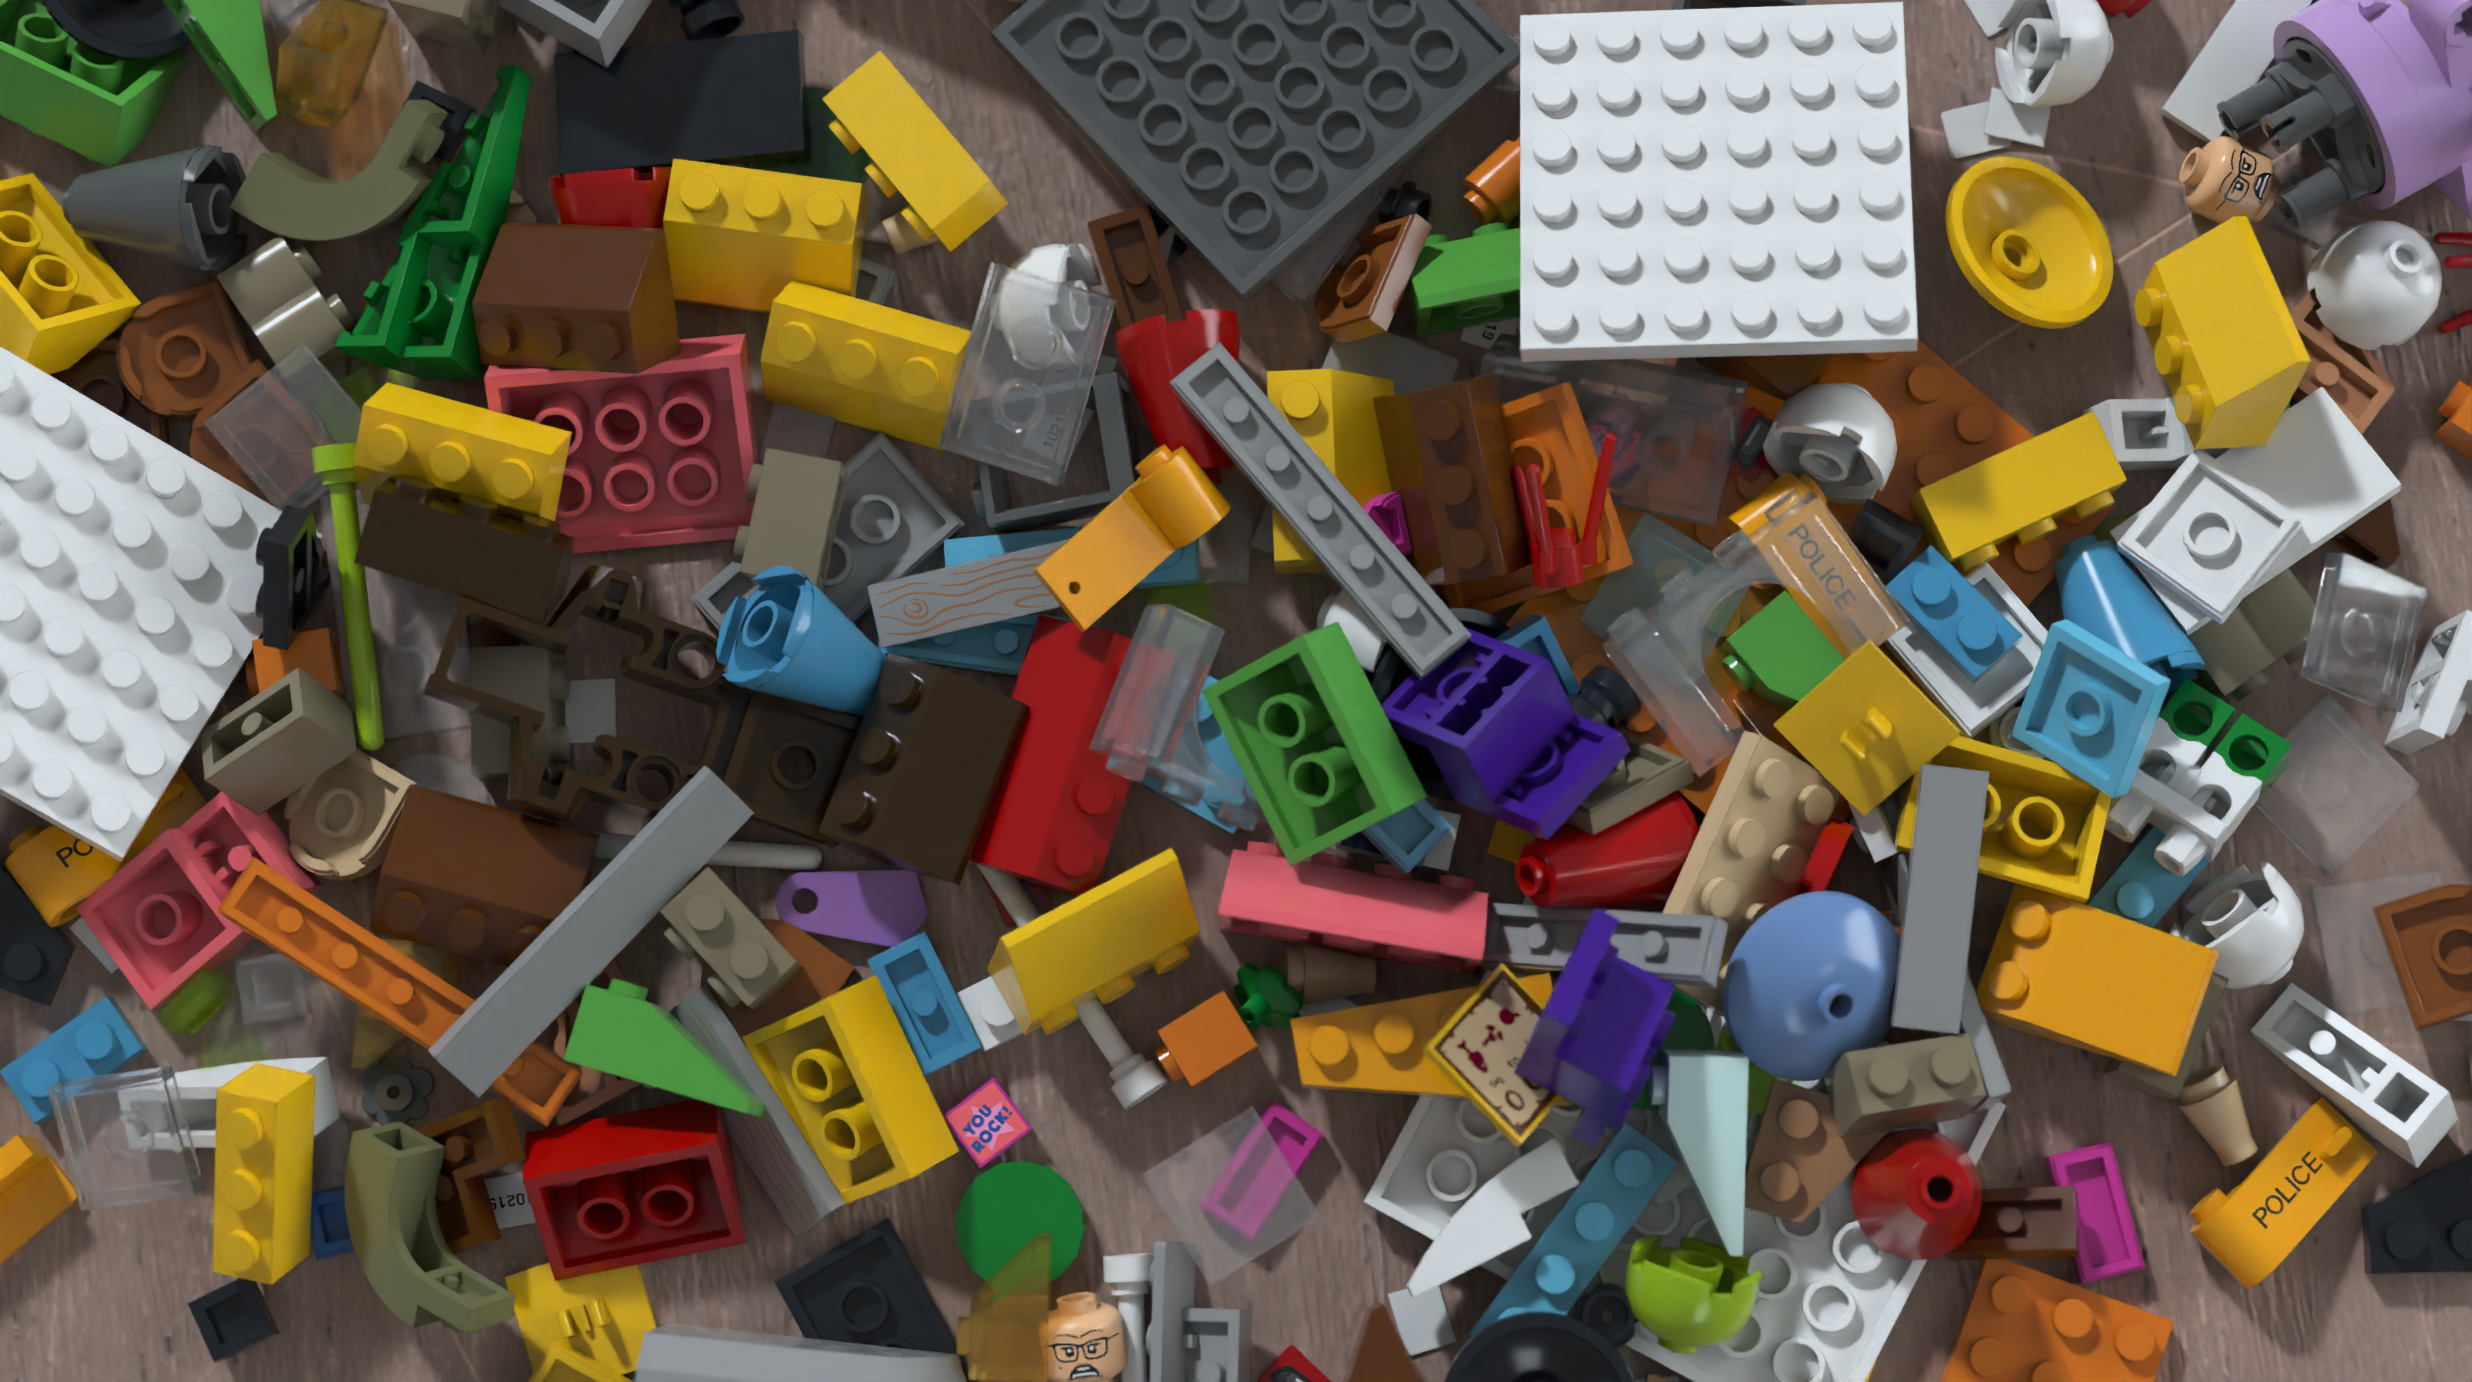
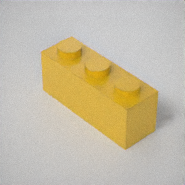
[822,50,1008,252]
[1909,411,2127,571]
[212,1063,316,1285]

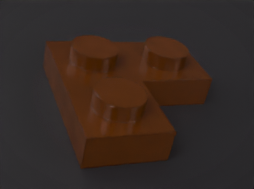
[416,1096,526,1255]

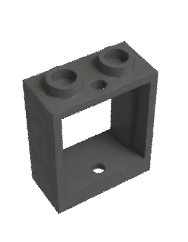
[962,372,1141,534]

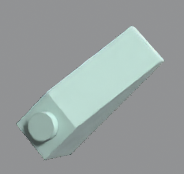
[1649,1048,1749,1256]

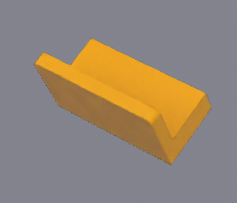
[0,1135,81,1265]

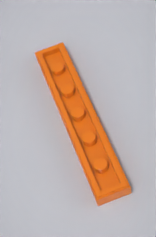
[216,857,584,1126]

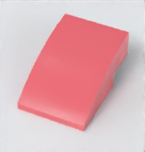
[75,791,323,1010]

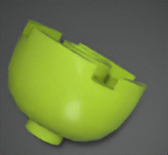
[1625,1235,1762,1354]

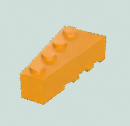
[1290,973,1574,1106]

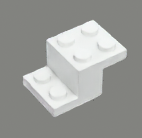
[2384,610,2472,755]

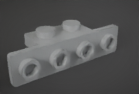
[1146,1241,1252,1382]

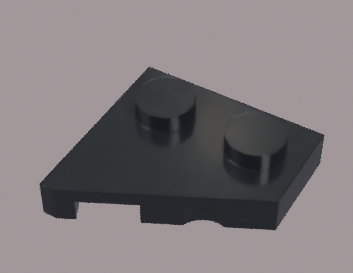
[2361,1149,2472,1273]

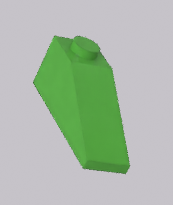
[163,0,277,133]
[1719,590,1845,710]
[563,978,767,1118]

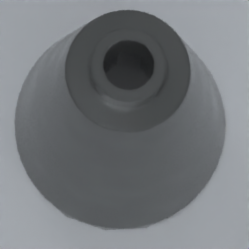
[63,145,248,272]

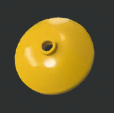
[1945,156,2113,329]

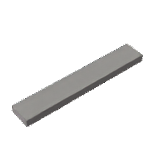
[1170,342,1471,680]
[428,766,754,1098]

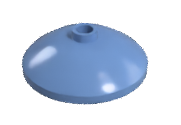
[1722,891,1900,1081]

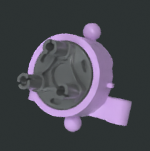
[2217,0,2472,228]

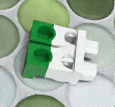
[2104,678,2293,877]

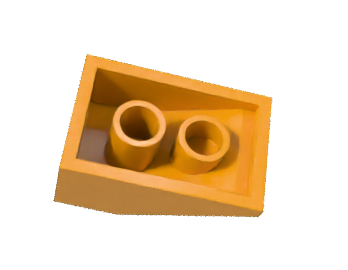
[1976,884,2219,1077]

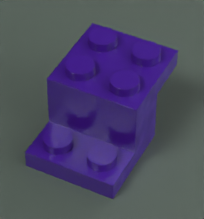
[1381,627,1630,840]
[1514,908,1676,1148]

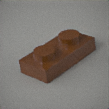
[1087,204,1184,329]
[1945,1186,2079,1261]

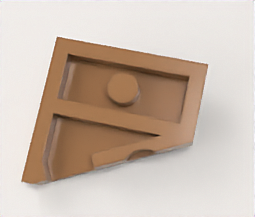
[1744,1078,1889,1224]

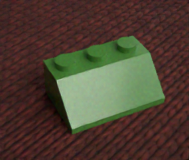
[0,0,187,168]
[1405,222,1520,338]
[1201,622,1427,866]

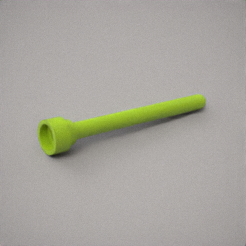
[312,443,384,751]

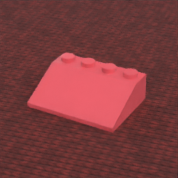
[484,334,759,554]
[1218,841,1488,975]

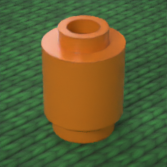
[1462,137,1520,225]

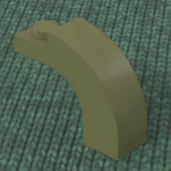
[230,99,448,241]
[344,1121,516,1333]

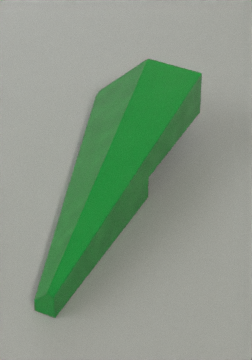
[335,65,531,380]

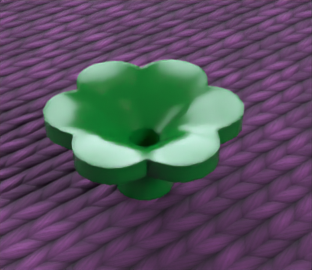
[1233,962,1304,1030]

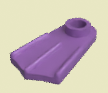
[776,870,929,947]

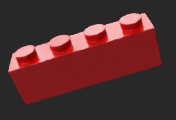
[969,615,1173,898]

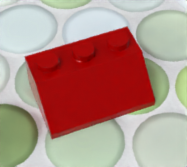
[523,1099,746,1281]

